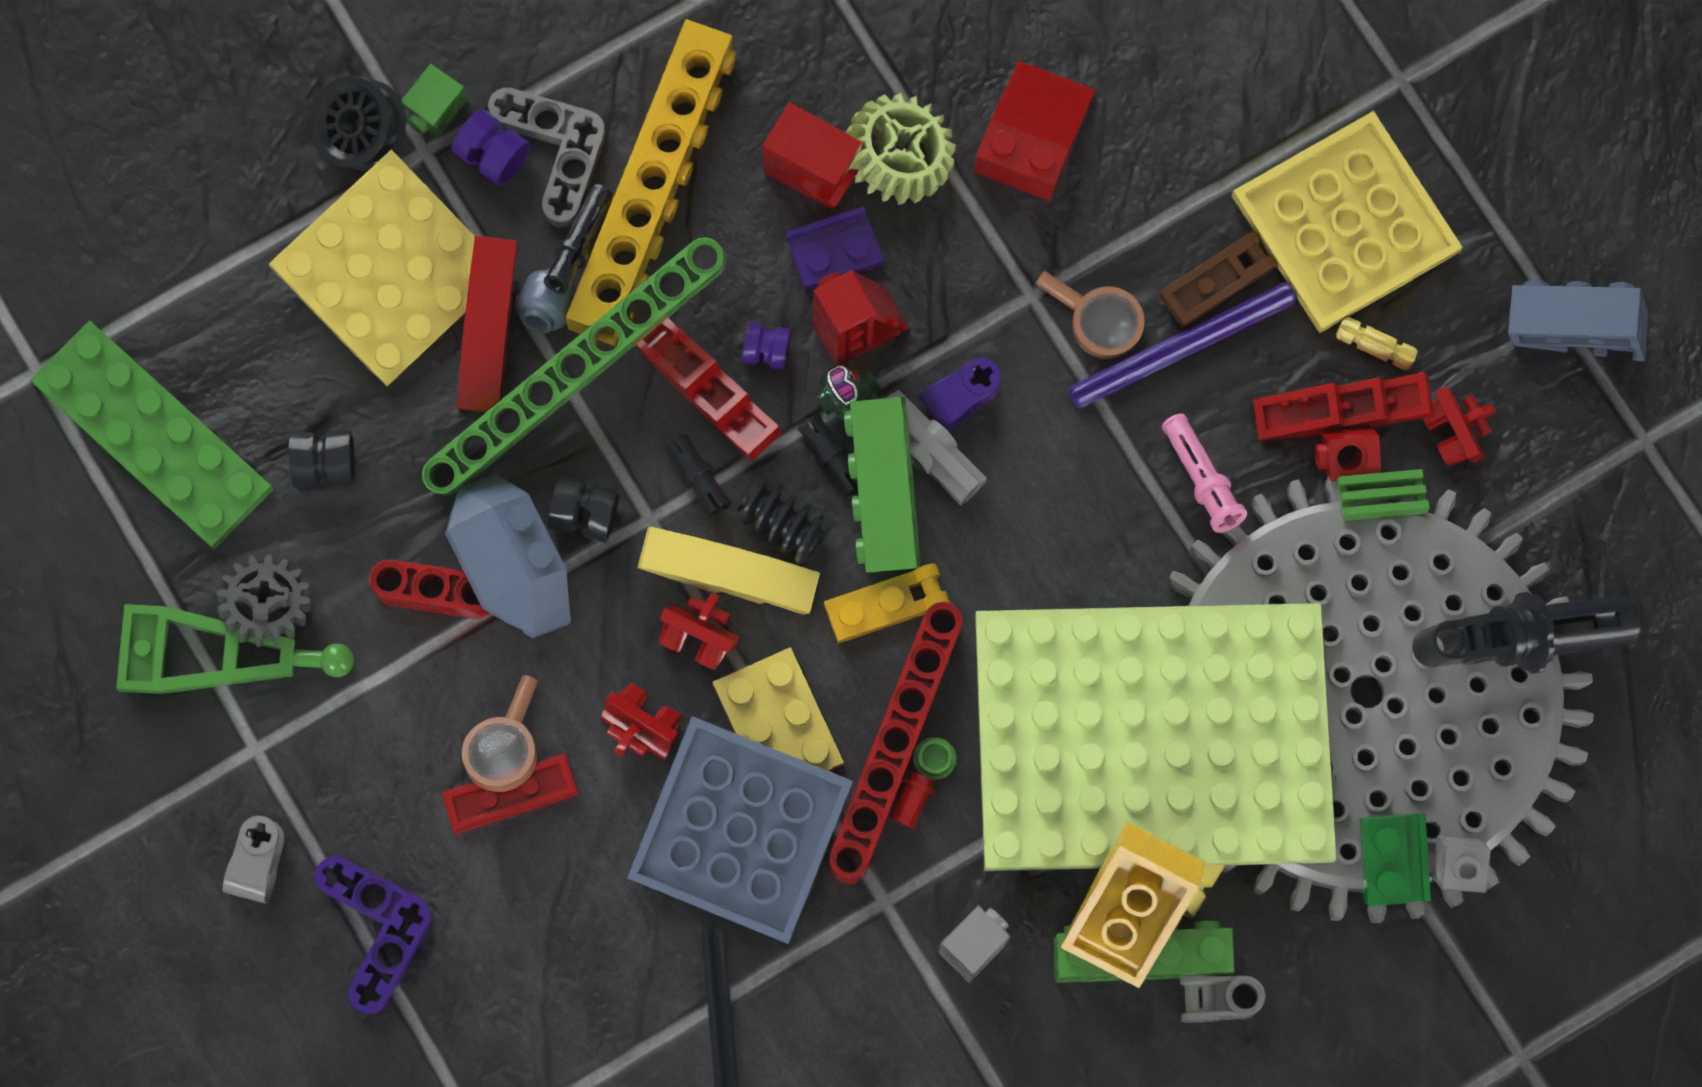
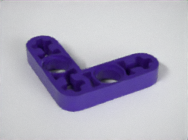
[315,856,432,1015]

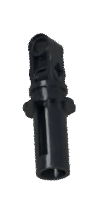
[1412,592,1640,674]

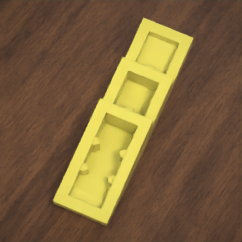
[637,527,820,615]

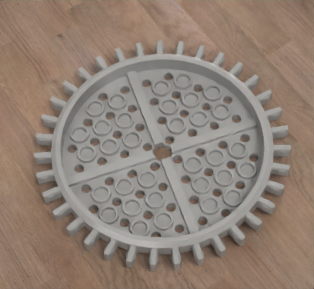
[1155,476,1594,923]

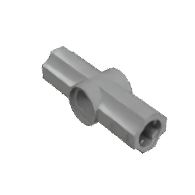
[887,389,987,506]

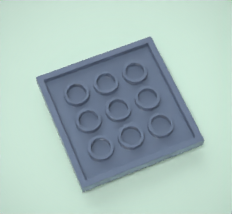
[627,716,854,944]

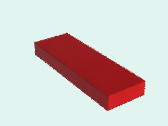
[441,753,579,835]

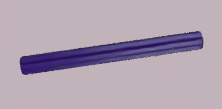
[1068,282,1296,408]

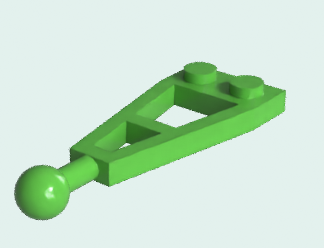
[116,604,354,694]

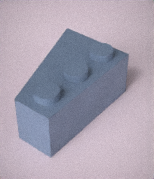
[1508,280,1649,362]

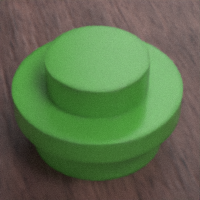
[913,737,956,781]

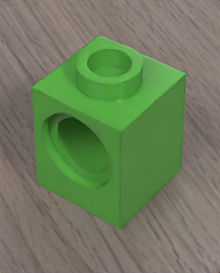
[401,63,467,139]

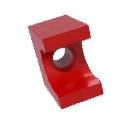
[762,102,862,212]

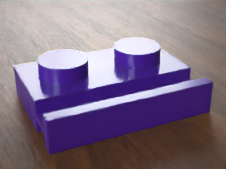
[785,206,884,292]

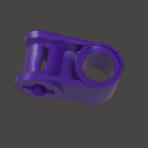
[919,358,1000,431]

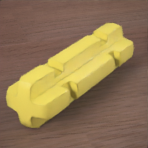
[1336,317,1418,370]

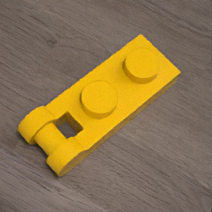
[824,563,950,644]

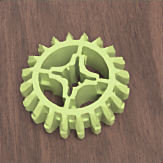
[845,92,956,205]

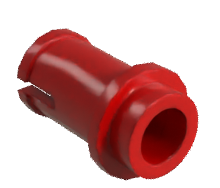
[889,771,935,829]

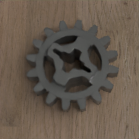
[217,554,311,647]

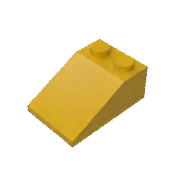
[1061,822,1205,988]

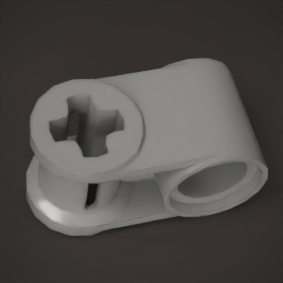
[223,816,285,904]
[1180,975,1265,1023]

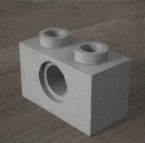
[938,905,1010,983]

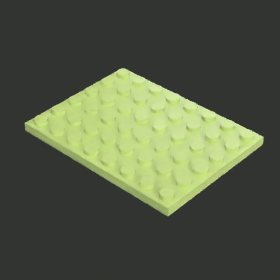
[975,603,1336,871]

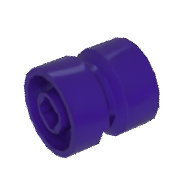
[451,109,531,186]

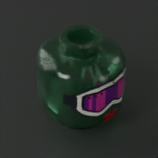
[816,358,881,421]

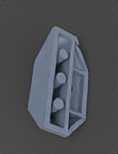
[445,474,571,638]

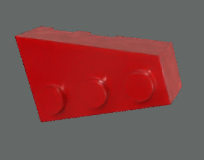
[813,270,910,366]

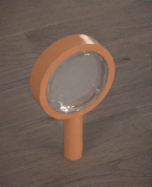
[1035,271,1144,360]
[462,675,538,792]

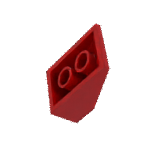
[974,61,1095,202]

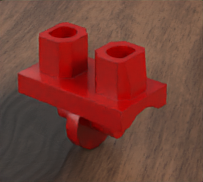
[1423,386,1496,466]
[659,592,741,670]
[600,683,682,761]

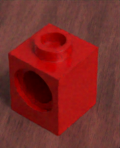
[1315,426,1381,481]

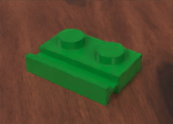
[1359,812,1431,906]

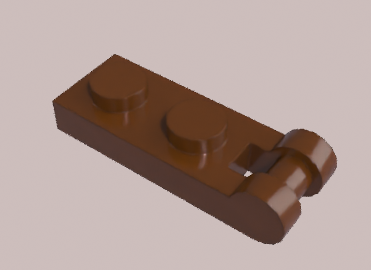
[1159,232,1278,329]

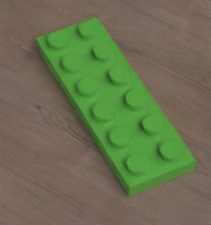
[30,320,273,550]

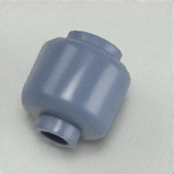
[516,269,576,333]

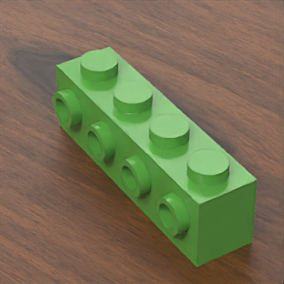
[844,397,921,573]
[1053,921,1234,983]

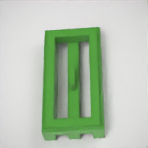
[1336,469,1430,521]

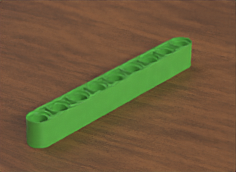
[422,237,727,495]

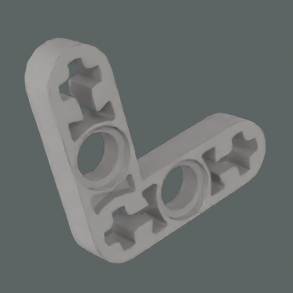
[488,88,605,228]

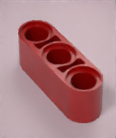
[369,560,490,619]

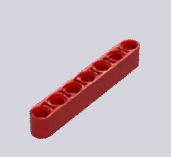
[829,601,962,884]

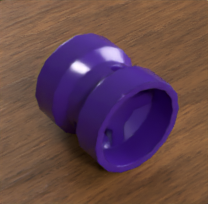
[742,322,791,370]

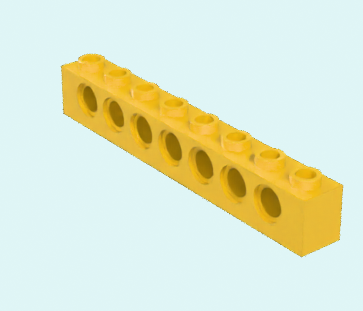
[565,19,737,346]

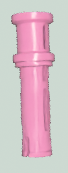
[1162,414,1247,533]

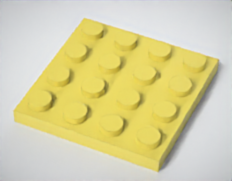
[1231,111,1463,333]
[269,149,475,388]

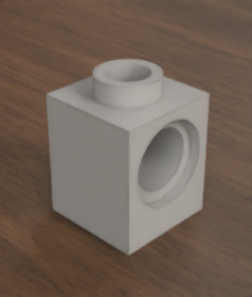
[1432,836,1491,893]

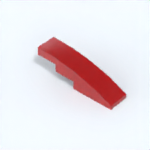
[457,236,518,413]
[635,318,782,462]
[1253,372,1435,442]

